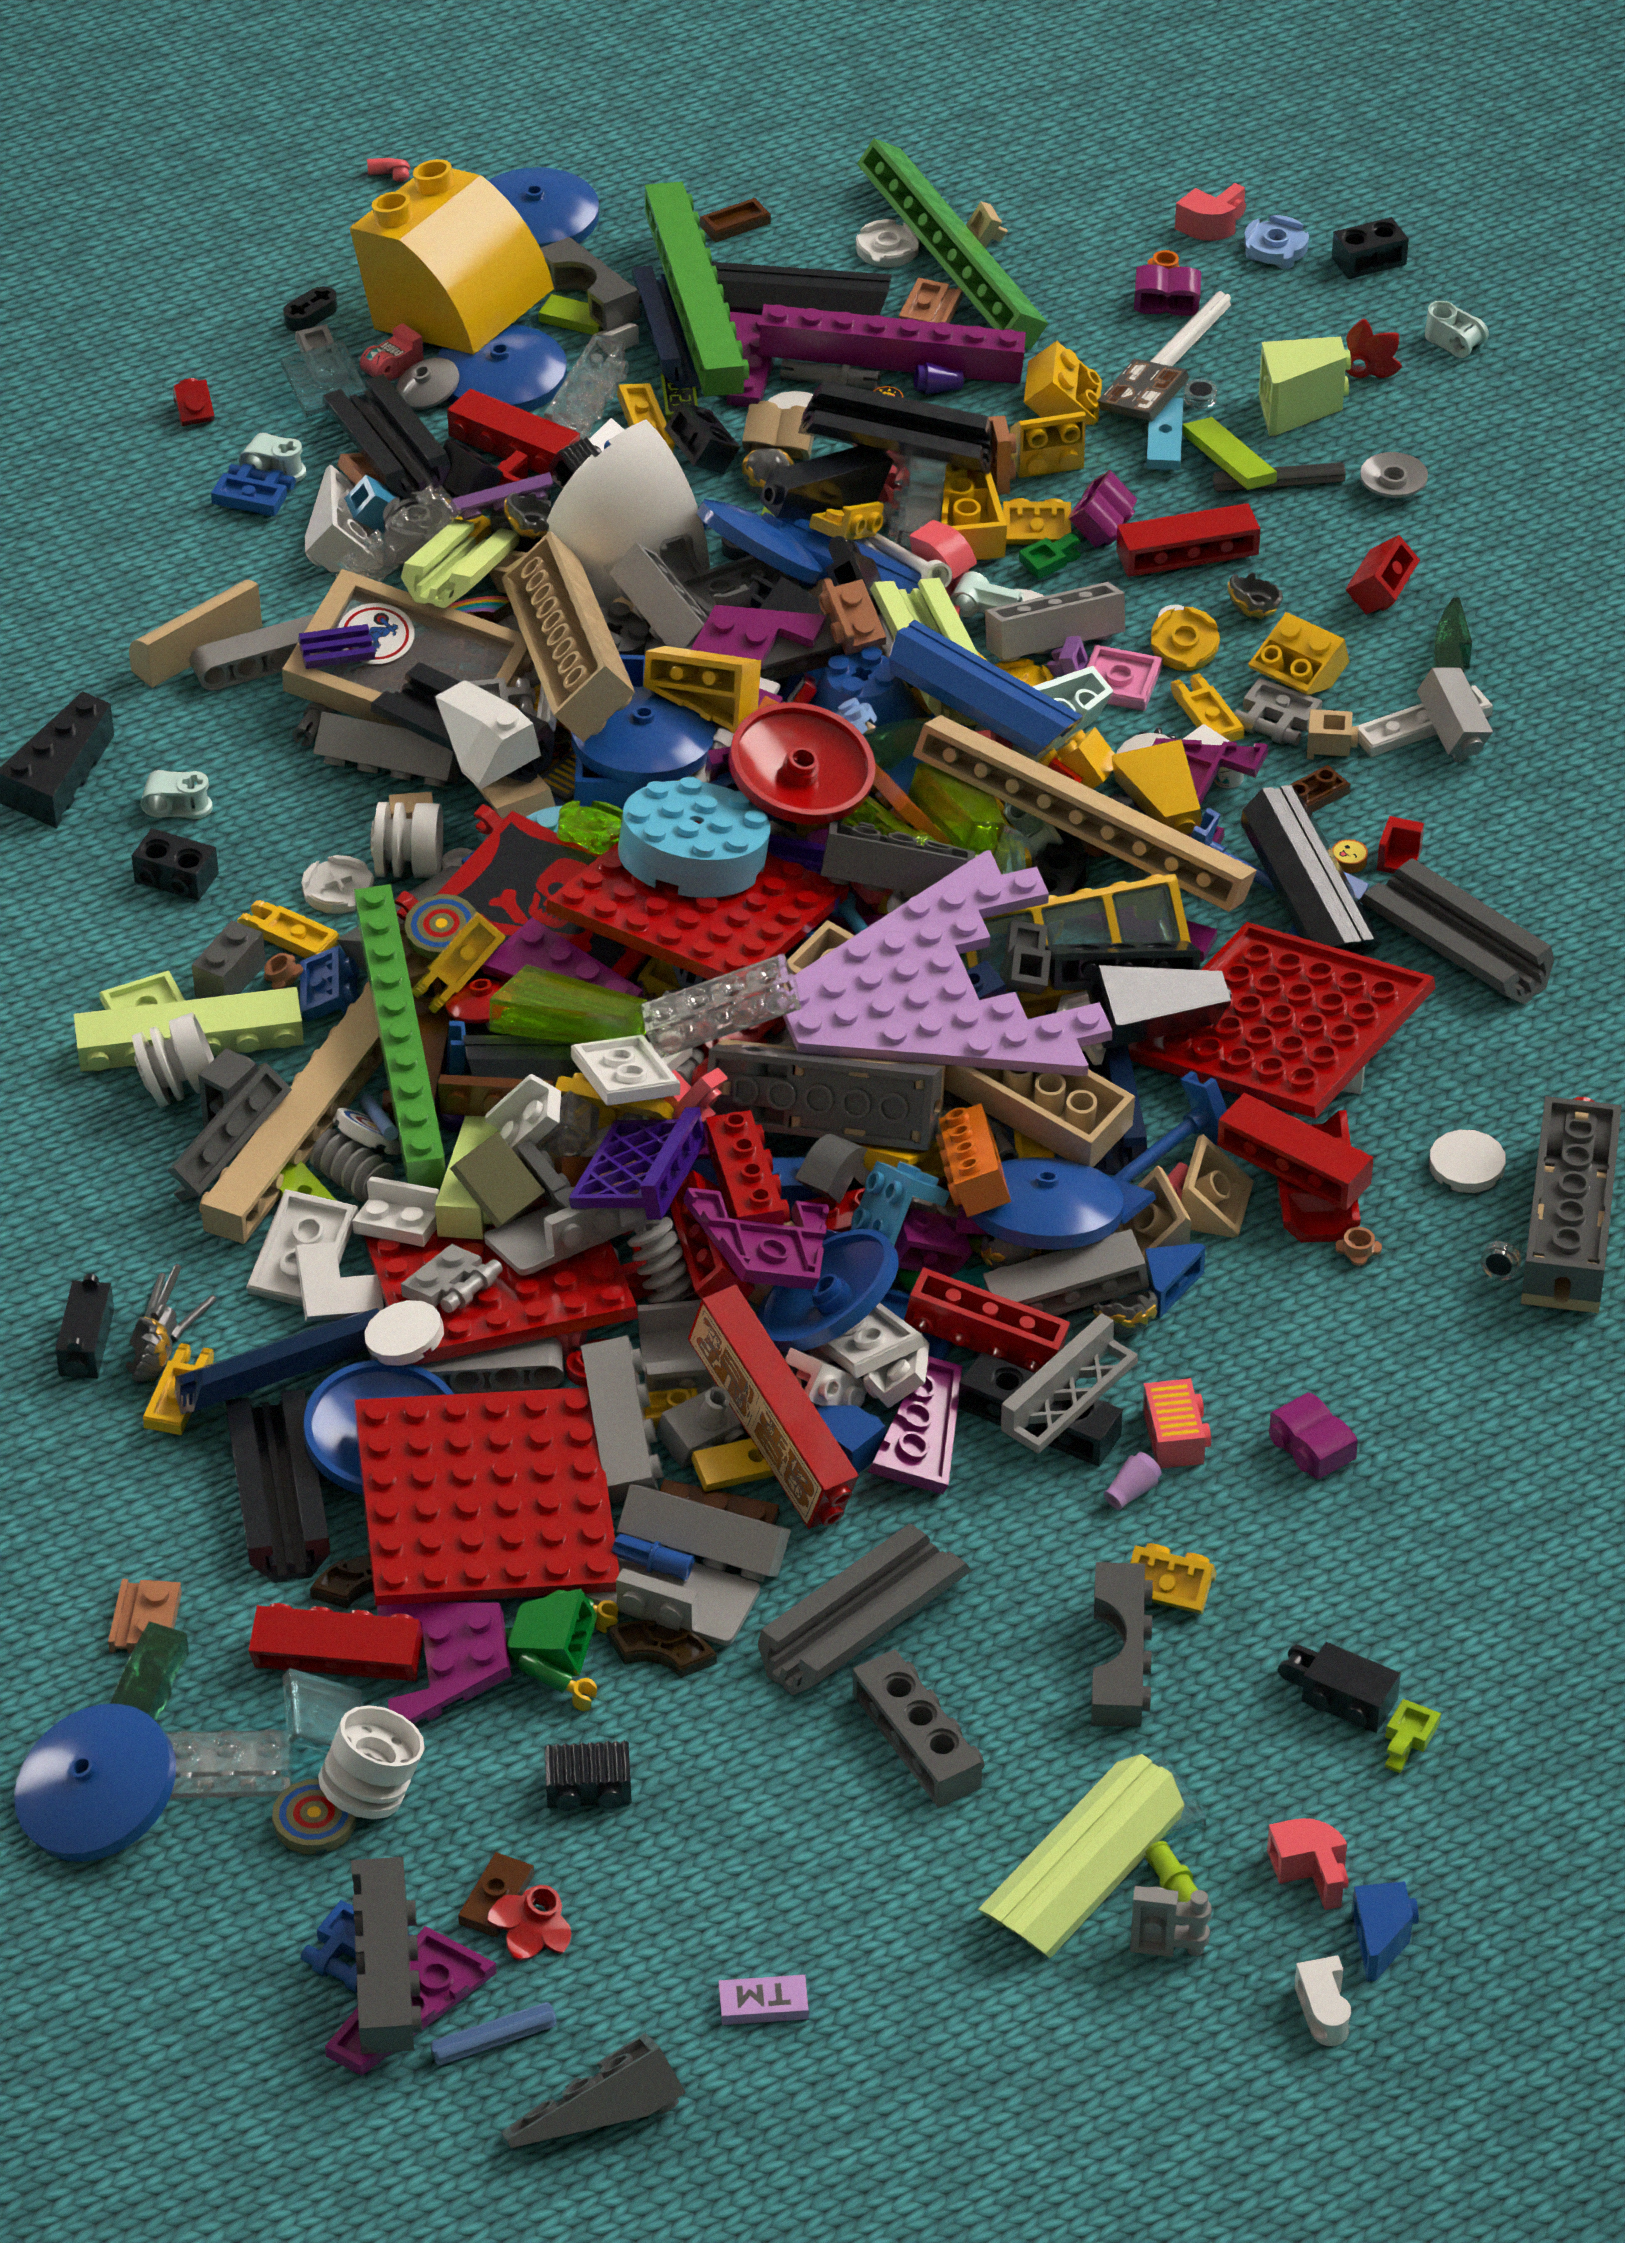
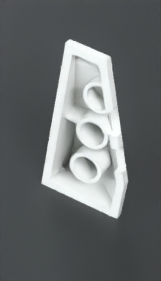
[305,465,384,572]
[435,680,541,790]

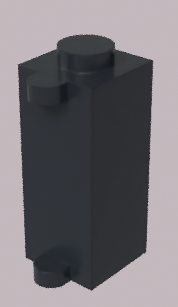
[55,1274,114,1379]

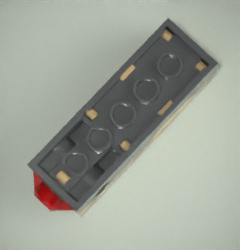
[691,1039,946,1151]
[1521,1096,1622,1313]

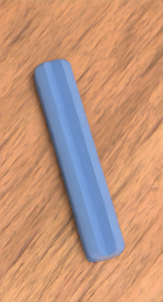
[430,2002,556,2065]

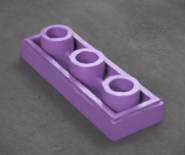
[448,472,553,521]

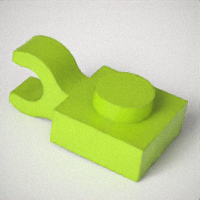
[1385,1699,1441,1773]

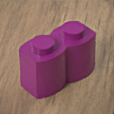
[1134,265,1201,316]
[1068,470,1137,548]
[1268,1392,1358,1479]

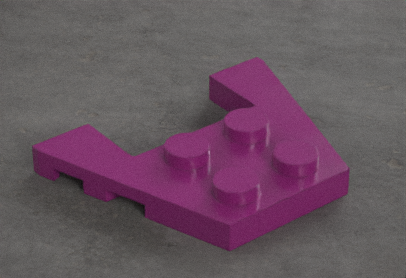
[691,605,826,707]
[1127,738,1268,845]
[683,1187,829,1290]
[377,1602,512,1724]

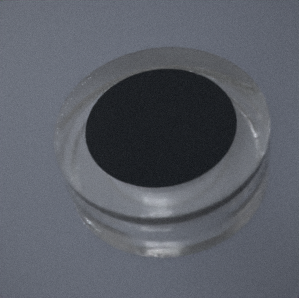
[1184,379,1217,409]
[1480,1241,1521,1280]

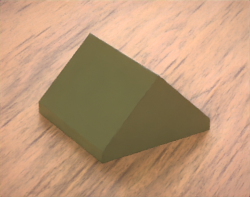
[450,1131,545,1229]

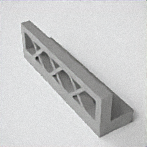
[1001,1313,1138,1454]

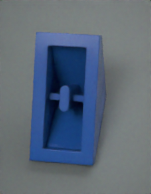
[1145,1243,1206,1318]

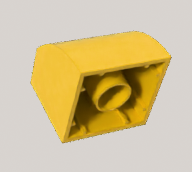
[349,159,554,355]

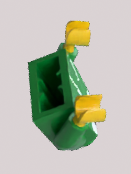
[505,1589,619,1711]

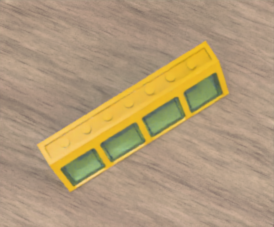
[959,874,1191,1019]

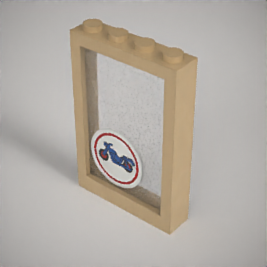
[282,569,534,729]

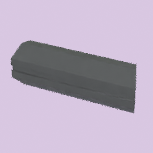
[1359,858,1554,1005]
[757,1523,972,1695]

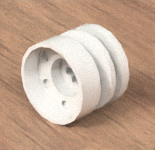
[371,802,443,878]
[132,1012,214,1108]
[318,1705,425,1819]

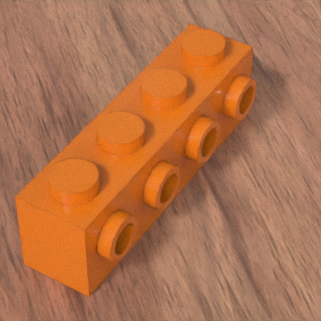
[935,1103,1011,1218]

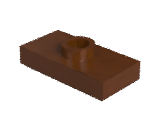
[458,1852,534,1938]

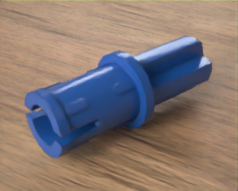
[612,1534,695,1581]

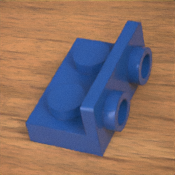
[300,945,360,1022]

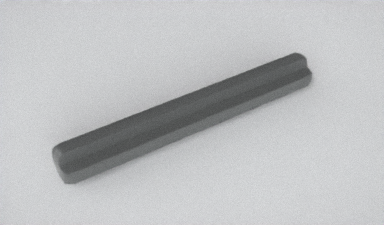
[1213,462,1346,492]

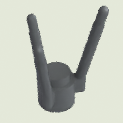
[144,1264,216,1342]

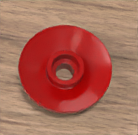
[446,979,521,1024]

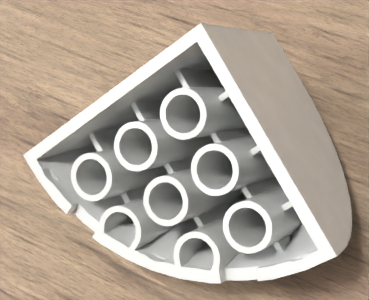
[547,419,710,607]

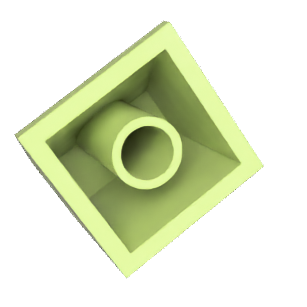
[1258,336,1351,436]

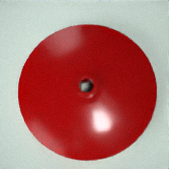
[728,702,875,824]

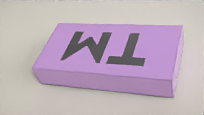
[719,1975,809,2025]

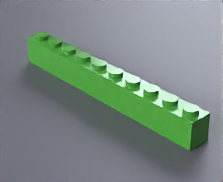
[857,138,1049,350]
[644,181,749,397]
[354,884,446,1189]

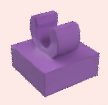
[1047,636,1089,676]

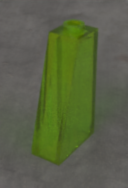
[908,763,1005,856]
[490,964,649,1043]

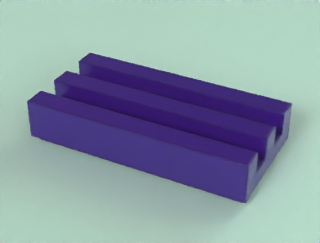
[298,624,375,669]

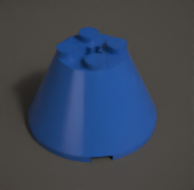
[808,646,928,749]

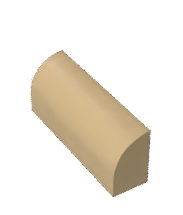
[129,580,262,688]
[457,759,555,818]

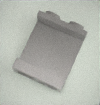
[638,1300,716,1395]

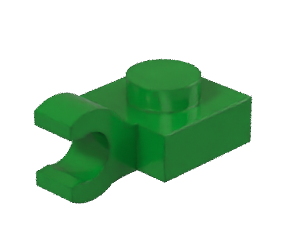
[1019,533,1081,580]

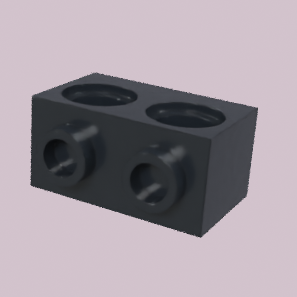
[1332,217,1409,279]
[664,402,740,474]
[131,828,219,901]
[1032,843,1089,926]

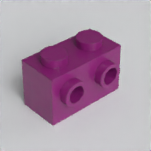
[894,1208,972,1277]

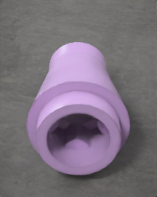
[1104,1452,1162,1510]

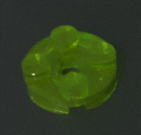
[557,800,623,855]

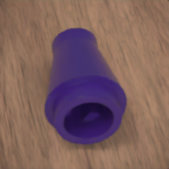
[913,362,964,395]

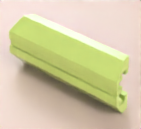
[401,519,520,608]
[870,578,979,725]
[978,1754,1184,1958]

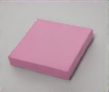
[1086,645,1163,711]

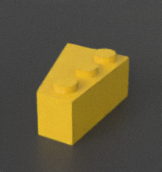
[643,646,761,734]

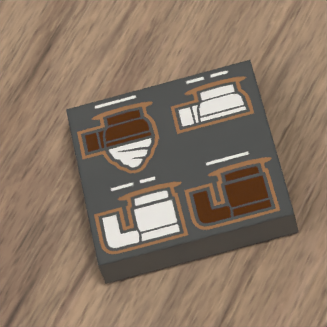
[1097,358,1189,421]

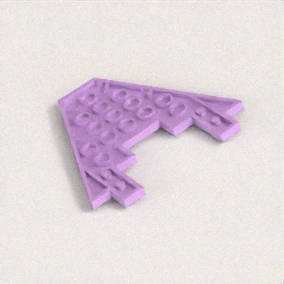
[775,850,1112,1076]

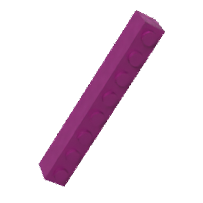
[758,304,1026,384]

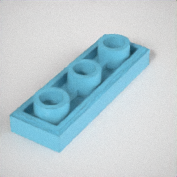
[1147,397,1183,472]

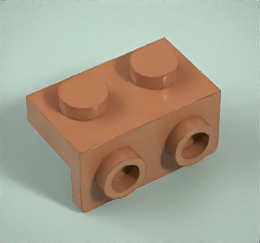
[988,416,1016,495]

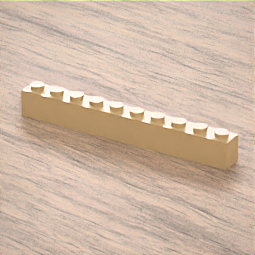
[912,715,1257,912]
[199,981,422,1244]

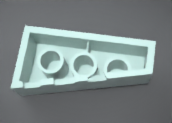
[975,666,1113,762]

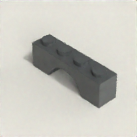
[540,237,641,331]
[1091,1562,1153,1727]

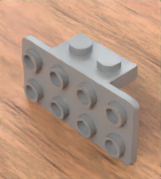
[484,1192,647,1275]
[585,1538,760,1646]

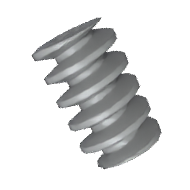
[310,1129,395,1202]
[627,1217,695,1303]

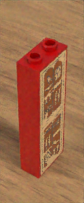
[688,1285,859,1529]

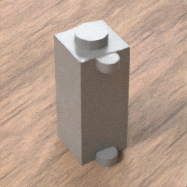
[1417,668,1493,762]

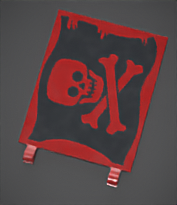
[394,804,648,1025]

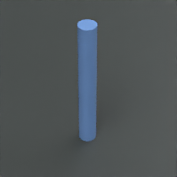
[360,1094,399,1141]

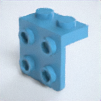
[851,1161,950,1246]

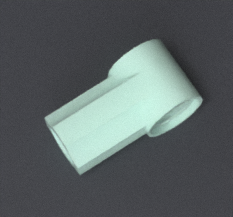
[950,571,1024,617]

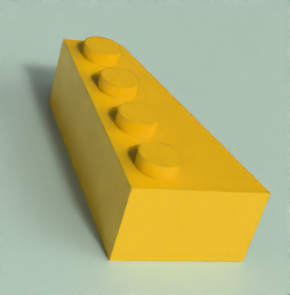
[941,465,1007,560]

